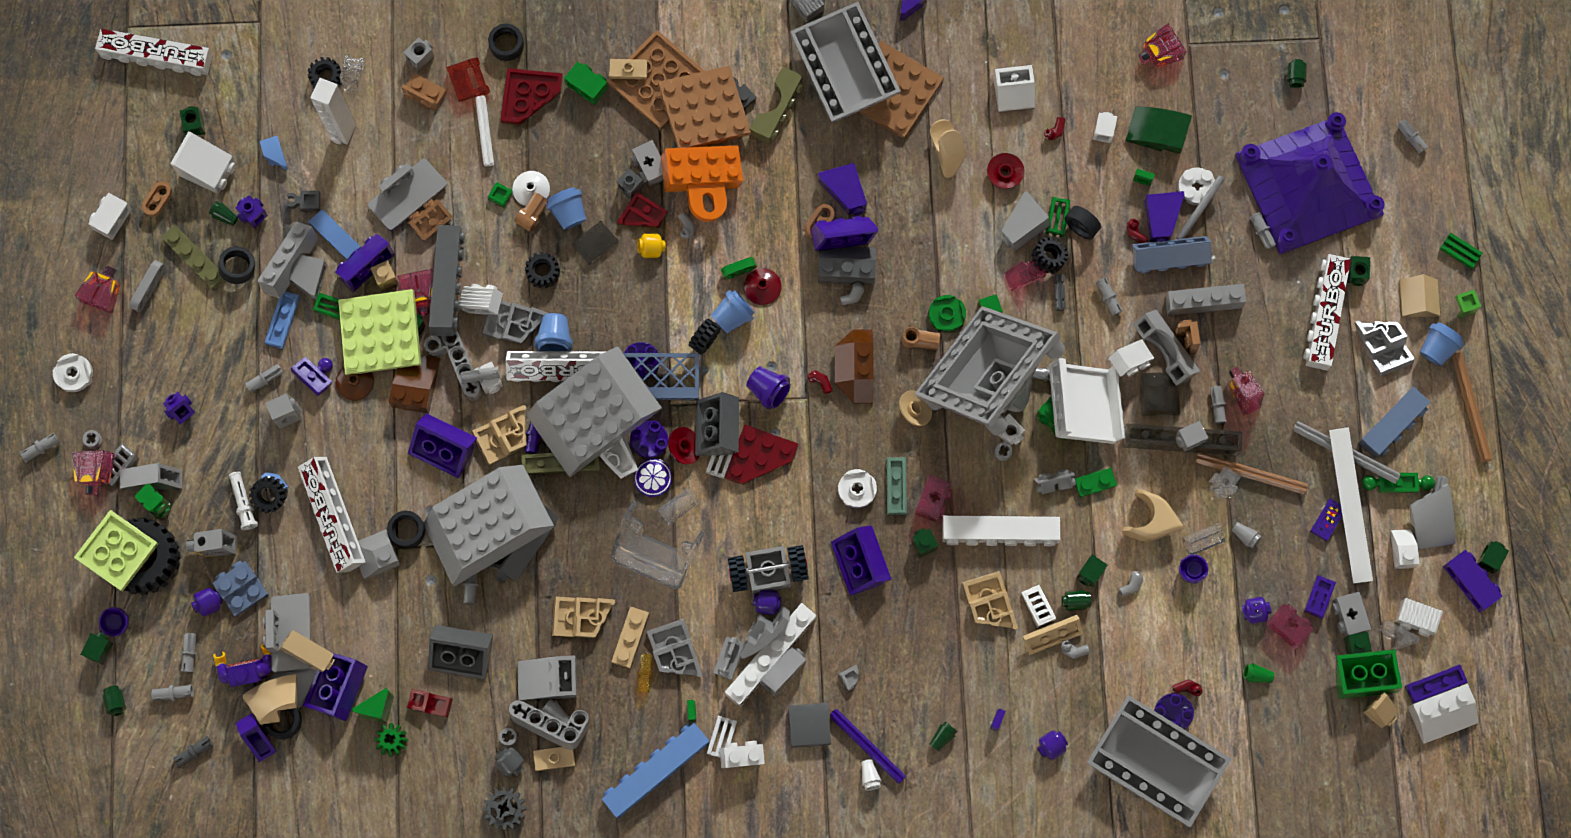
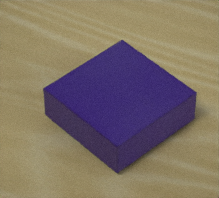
[990,708,1006,731]

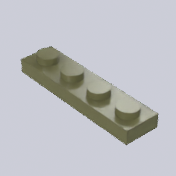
[161,225,224,290]
[521,453,600,475]

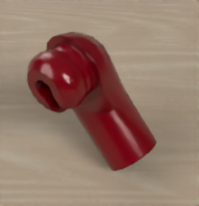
[1044,117,1066,141]
[1126,219,1148,243]
[807,370,833,394]
[1172,679,1203,696]

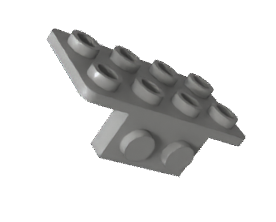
[368,159,447,231]
[263,593,311,673]

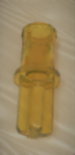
[637,653,653,693]

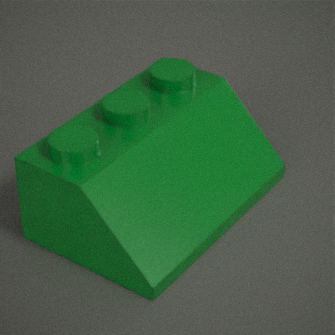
[1335,649,1402,699]

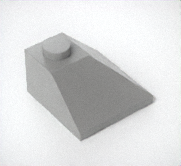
[358,530,401,580]

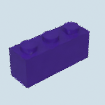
[1442,549,1503,613]

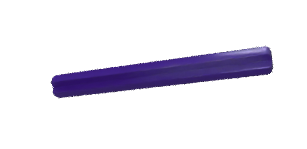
[830,709,906,784]

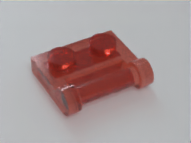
[446,57,490,102]

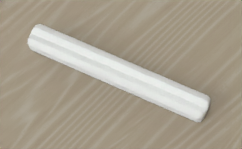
[475,96,494,167]

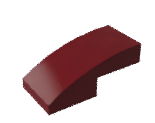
[407,689,453,718]

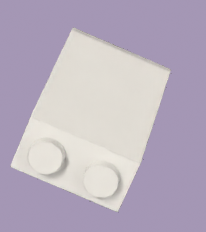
[170,131,236,194]

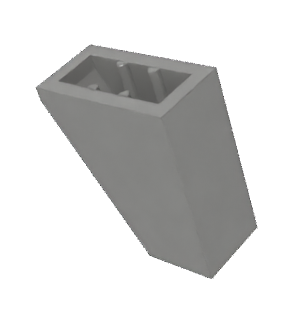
[1001,191,1051,251]
[290,255,327,300]
[120,463,182,492]
[760,647,806,698]

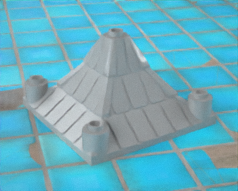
[915,306,1065,435]

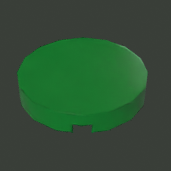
[928,295,966,333]

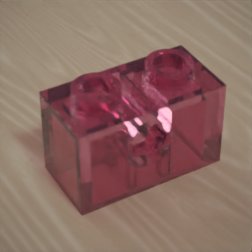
[915,475,953,522]
[1265,604,1314,649]

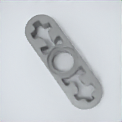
[129,260,165,312]

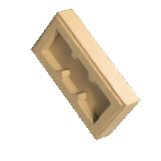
[609,59,647,79]
[533,747,575,771]

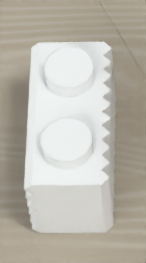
[460,284,503,315]
[1109,339,1154,377]
[1395,598,1443,637]

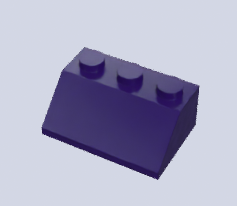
[810,216,878,251]
[335,234,395,293]
[407,413,477,478]
[831,525,892,596]
[303,652,368,721]

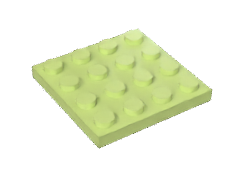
[338,289,421,375]

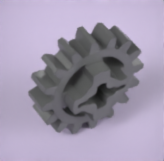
[483,787,527,831]

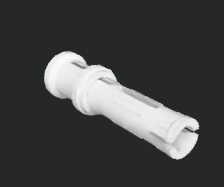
[229,472,258,531]

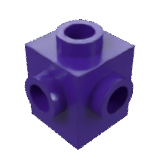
[235,195,268,229]
[163,392,195,425]

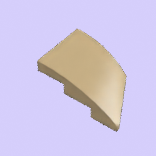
[471,405,526,466]
[962,571,1018,629]
[552,596,615,638]
[243,674,298,724]

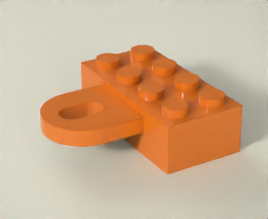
[661,145,743,222]

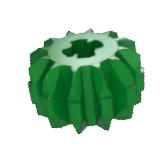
[374,723,408,757]

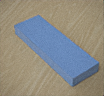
[308,209,361,260]
[264,291,301,350]

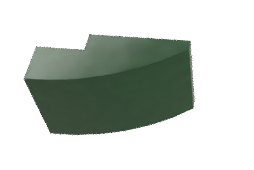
[1125,106,1192,154]

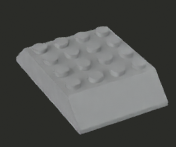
[790,2,901,123]
[527,346,662,477]
[424,465,555,586]
[1087,695,1231,827]

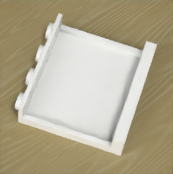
[1049,358,1125,444]

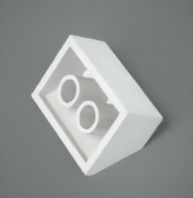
[1408,684,1478,744]

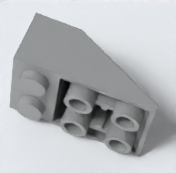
[518,656,578,701]

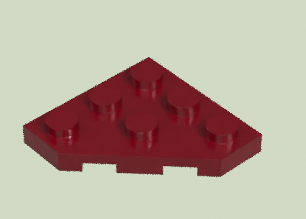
[500,68,563,125]
[724,424,798,485]

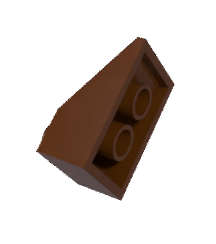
[388,355,440,413]

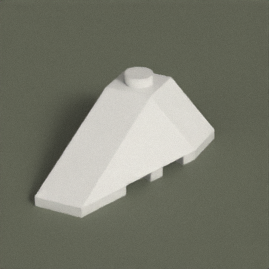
[600,437,638,479]

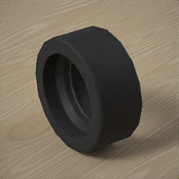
[488,23,524,61]
[1064,206,1101,240]
[218,246,255,284]
[387,510,426,549]
[263,708,302,740]

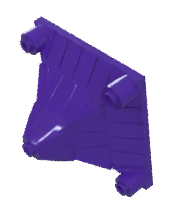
[1235,112,1385,255]

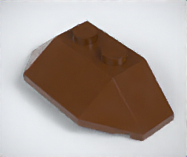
[835,329,874,404]

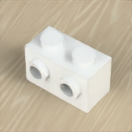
[88,193,132,240]
[720,741,765,768]

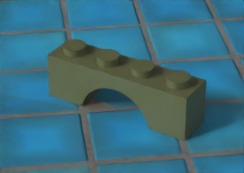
[750,67,804,145]

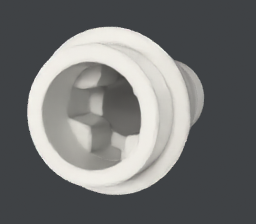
[861,760,882,791]

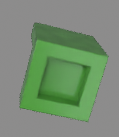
[1455,290,1482,318]

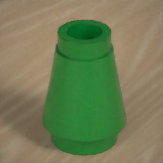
[1243,663,1274,683]

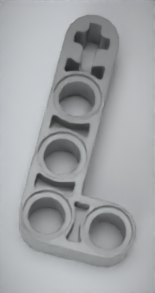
[424,330,482,401]
[509,700,589,750]

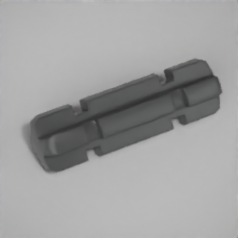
[1053,274,1066,311]

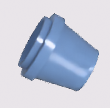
[546,187,587,230]
[711,290,755,334]
[534,313,573,351]
[1419,322,1464,367]

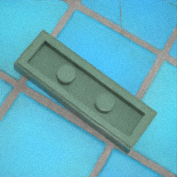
[887,457,907,515]

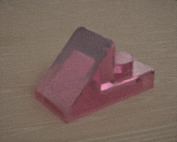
[1004,261,1046,291]

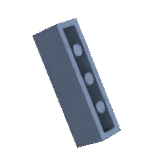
[1132,236,1212,273]
[1358,386,1430,459]

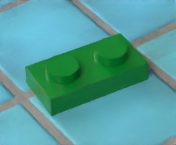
[1075,467,1117,498]

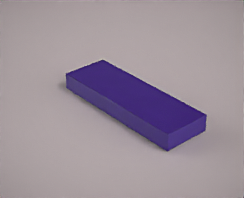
[1405,665,1468,704]

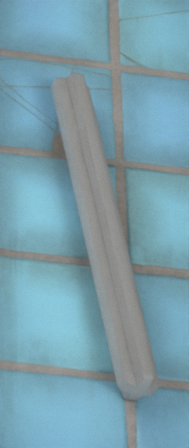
[1293,421,1400,483]

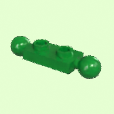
[1362,473,1435,493]

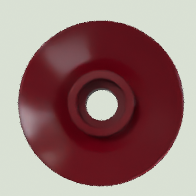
[987,153,1024,189]
[744,268,782,305]
[668,427,700,465]

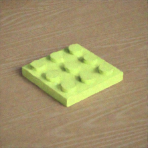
[74,510,158,592]

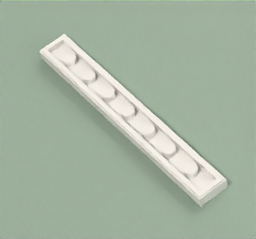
[1329,427,1373,584]

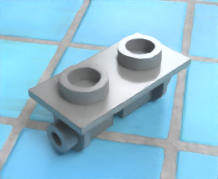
[1034,469,1076,495]
[713,636,744,680]

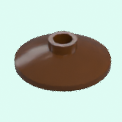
[336,367,374,401]

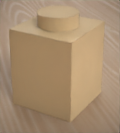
[371,260,398,291]

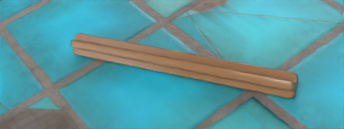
[1451,352,1492,462]
[1195,452,1308,494]

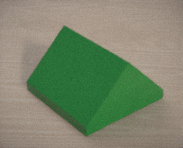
[352,688,394,723]

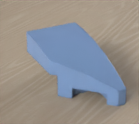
[259,136,288,170]

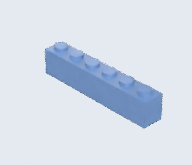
[602,723,710,819]

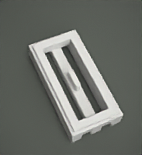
[706,443,733,479]
[707,715,737,758]

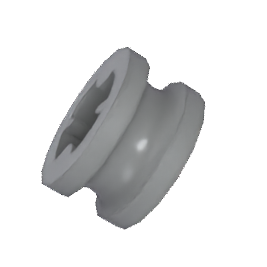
[83,430,102,449]
[994,442,1012,461]
[499,728,518,747]

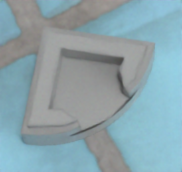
[839,665,859,692]

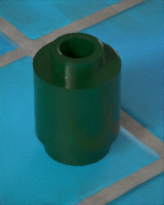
[1287,59,1307,88]
[1061,590,1091,611]
[102,686,126,716]

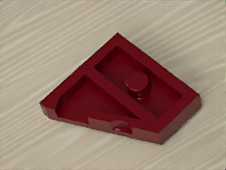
[617,192,668,228]

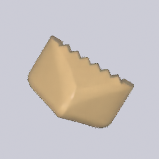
[930,119,966,178]
[1122,489,1184,542]

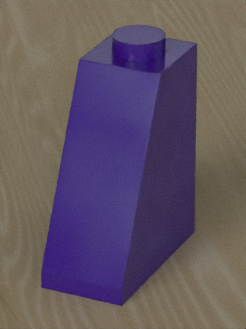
[818,163,867,215]
[1144,191,1185,242]

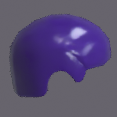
[1179,555,1209,584]
[99,607,129,637]

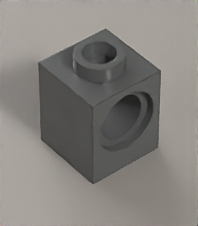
[616,168,644,200]

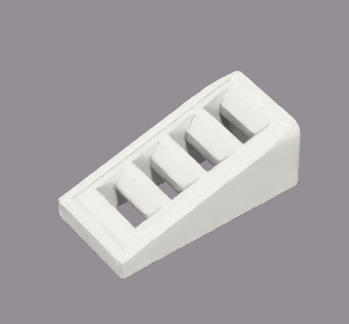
[1021,585,1056,628]

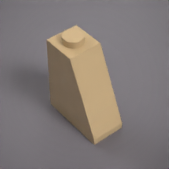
[279,630,334,672]

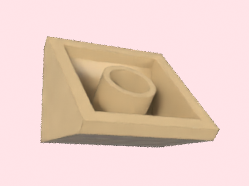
[1399,274,1440,317]

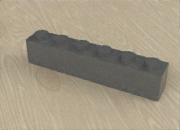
[429,225,465,336]

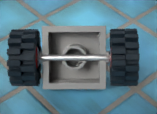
[728,545,809,595]

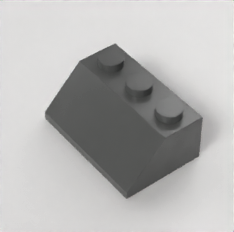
[818,247,876,285]
[695,392,739,456]
[428,625,493,680]

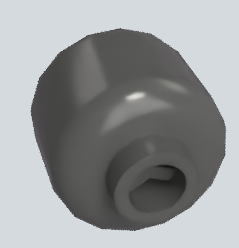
[494,747,524,777]

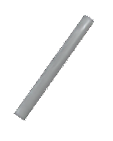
[1176,175,1225,239]

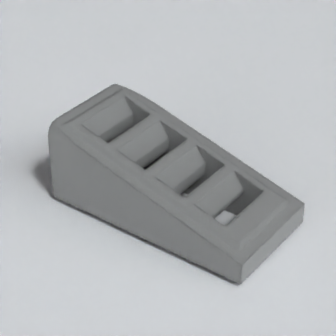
[100,443,139,486]

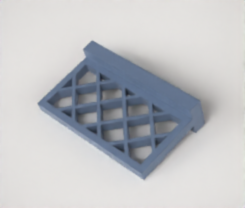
[623,353,699,400]

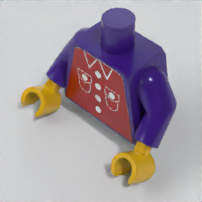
[213,644,272,687]

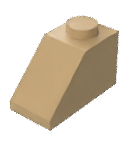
[1363,693,1398,728]

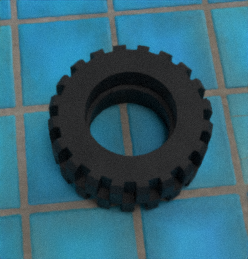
[124,518,181,595]

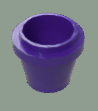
[746,366,791,410]

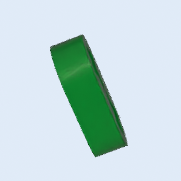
[720,257,757,280]

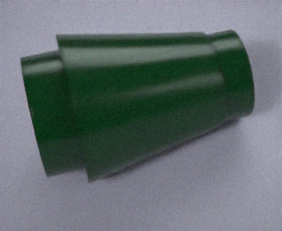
[209,201,238,226]
[929,721,957,751]

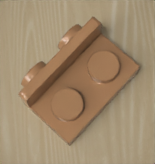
[401,73,447,111]
[407,199,453,241]
[1174,320,1201,354]

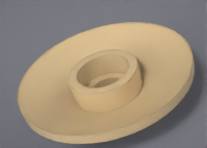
[899,390,932,426]

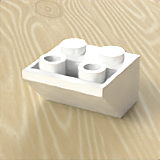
[993,65,1035,112]

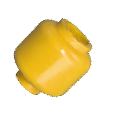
[637,234,666,258]

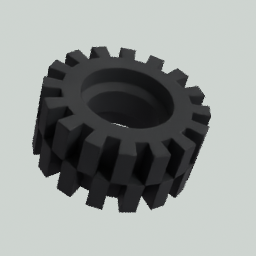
[307,57,343,89]
[1031,237,1069,274]
[525,252,560,288]
[688,318,721,355]
[249,476,287,513]

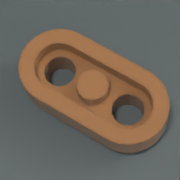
[142,181,173,217]
[804,204,834,239]

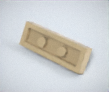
[611,606,649,669]
[1023,615,1083,655]

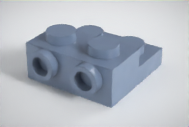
[212,561,269,617]

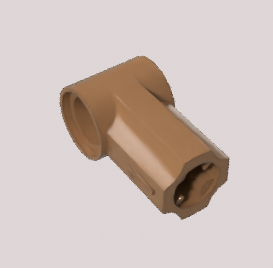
[514,192,548,232]
[901,327,940,350]

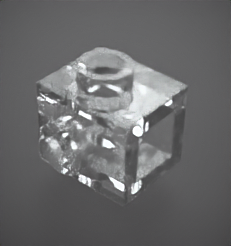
[1209,466,1241,499]

